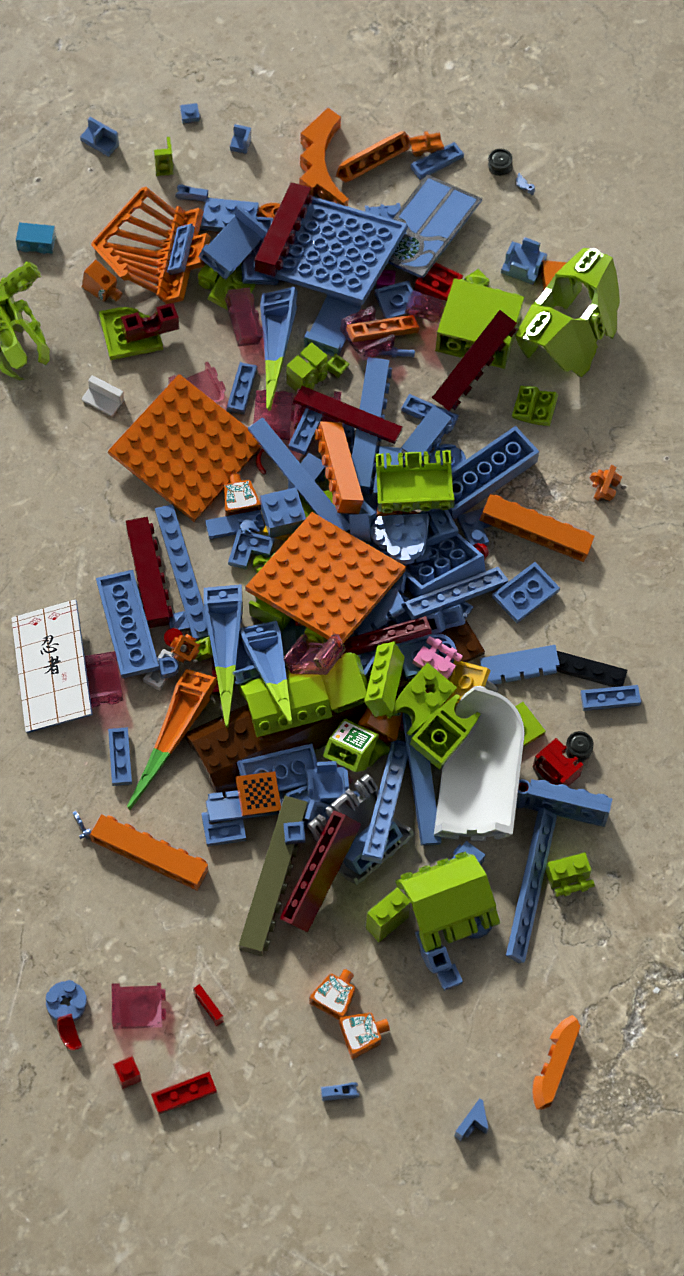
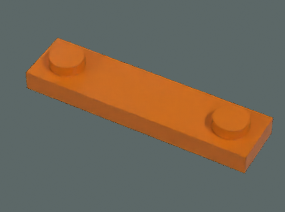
[346,315,420,343]

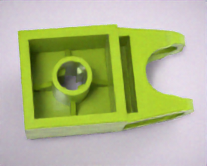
[386,662,457,736]
[410,694,481,769]

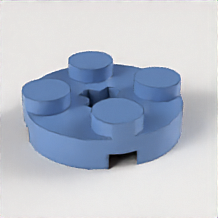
[46,980,87,1021]

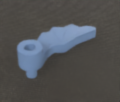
[516,173,535,195]
[72,811,91,839]

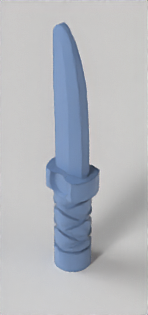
[363,347,415,357]

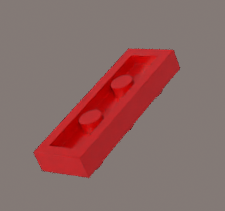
[151,1071,217,1115]

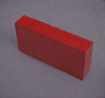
[193,984,224,1026]

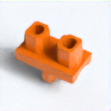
[409,131,444,157]
[590,465,622,501]

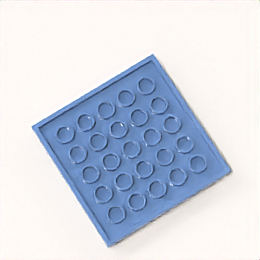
[265,197,408,305]

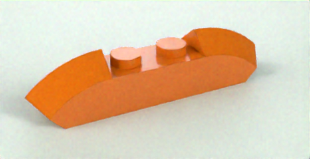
[336,131,411,182]
[533,1015,581,1110]

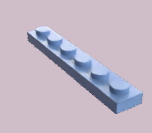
[403,567,508,620]

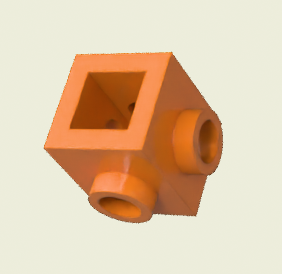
[170,634,200,663]

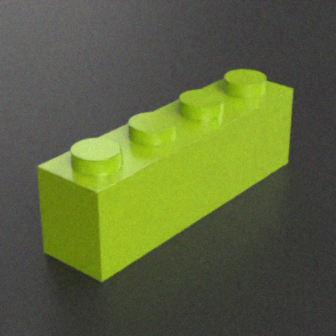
[364,641,405,717]

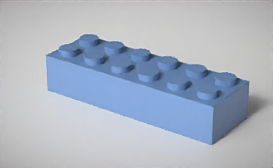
[448,426,539,520]

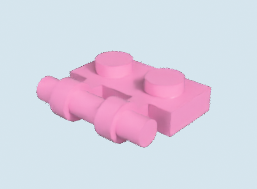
[412,636,463,679]

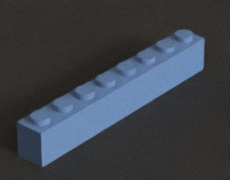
[352,357,392,495]

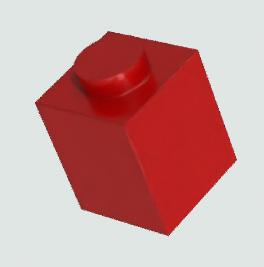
[113,1056,141,1089]

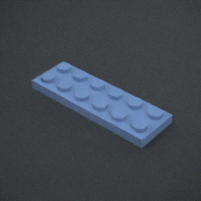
[96,570,159,679]

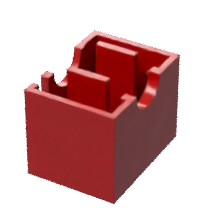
[532,738,584,786]

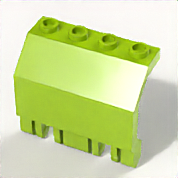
[376,450,454,513]
[237,662,332,737]
[395,852,500,952]

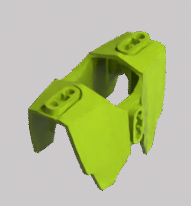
[515,248,620,377]

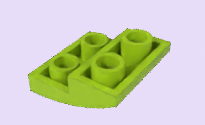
[512,386,558,426]

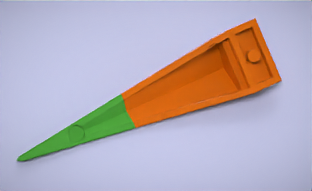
[127,669,218,810]

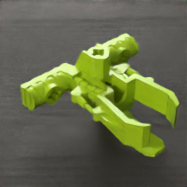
[0,261,50,381]

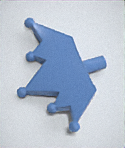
[238,512,261,535]

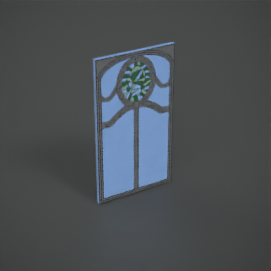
[388,174,482,279]

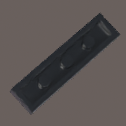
[556,651,627,687]

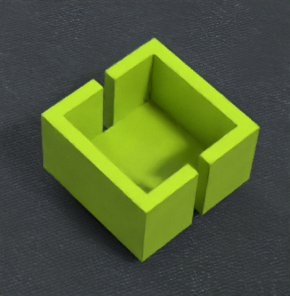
[286,342,328,393]

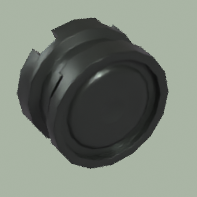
[488,148,513,176]
[565,731,594,762]

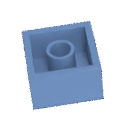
[260,487,306,538]

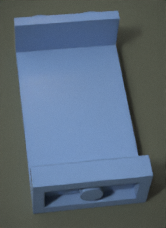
[198,207,268,280]
[304,294,361,356]

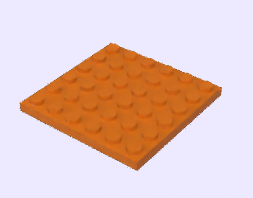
[108,374,261,522]
[245,512,406,647]

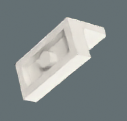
[82,375,124,416]

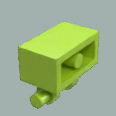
[545,852,595,897]

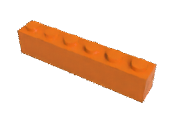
[315,421,364,514]
[479,494,595,562]
[90,814,208,891]

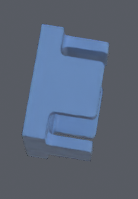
[501,237,547,285]
[306,761,349,804]

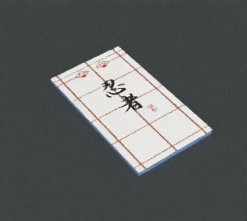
[11,599,93,733]

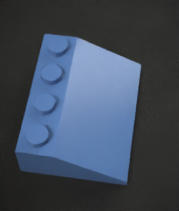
[404,533,486,598]

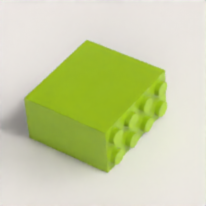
[435,279,524,369]

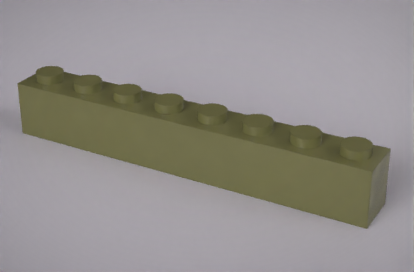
[239,796,308,956]

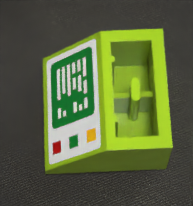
[323,719,379,772]

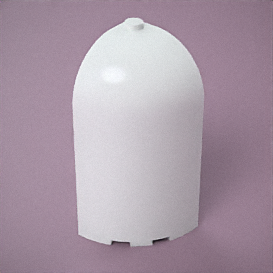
[434,686,524,841]

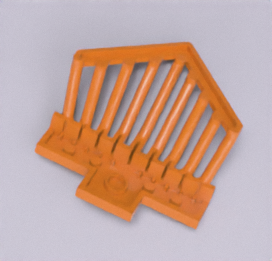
[91,187,211,304]

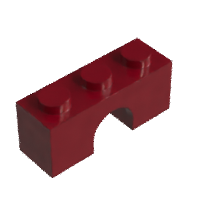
[121,303,179,343]

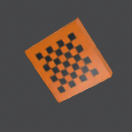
[236,771,281,816]

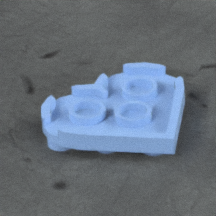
[371,514,429,565]

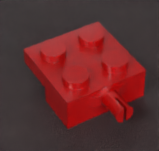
[415,262,463,308]

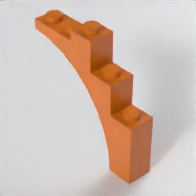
[299,108,349,207]

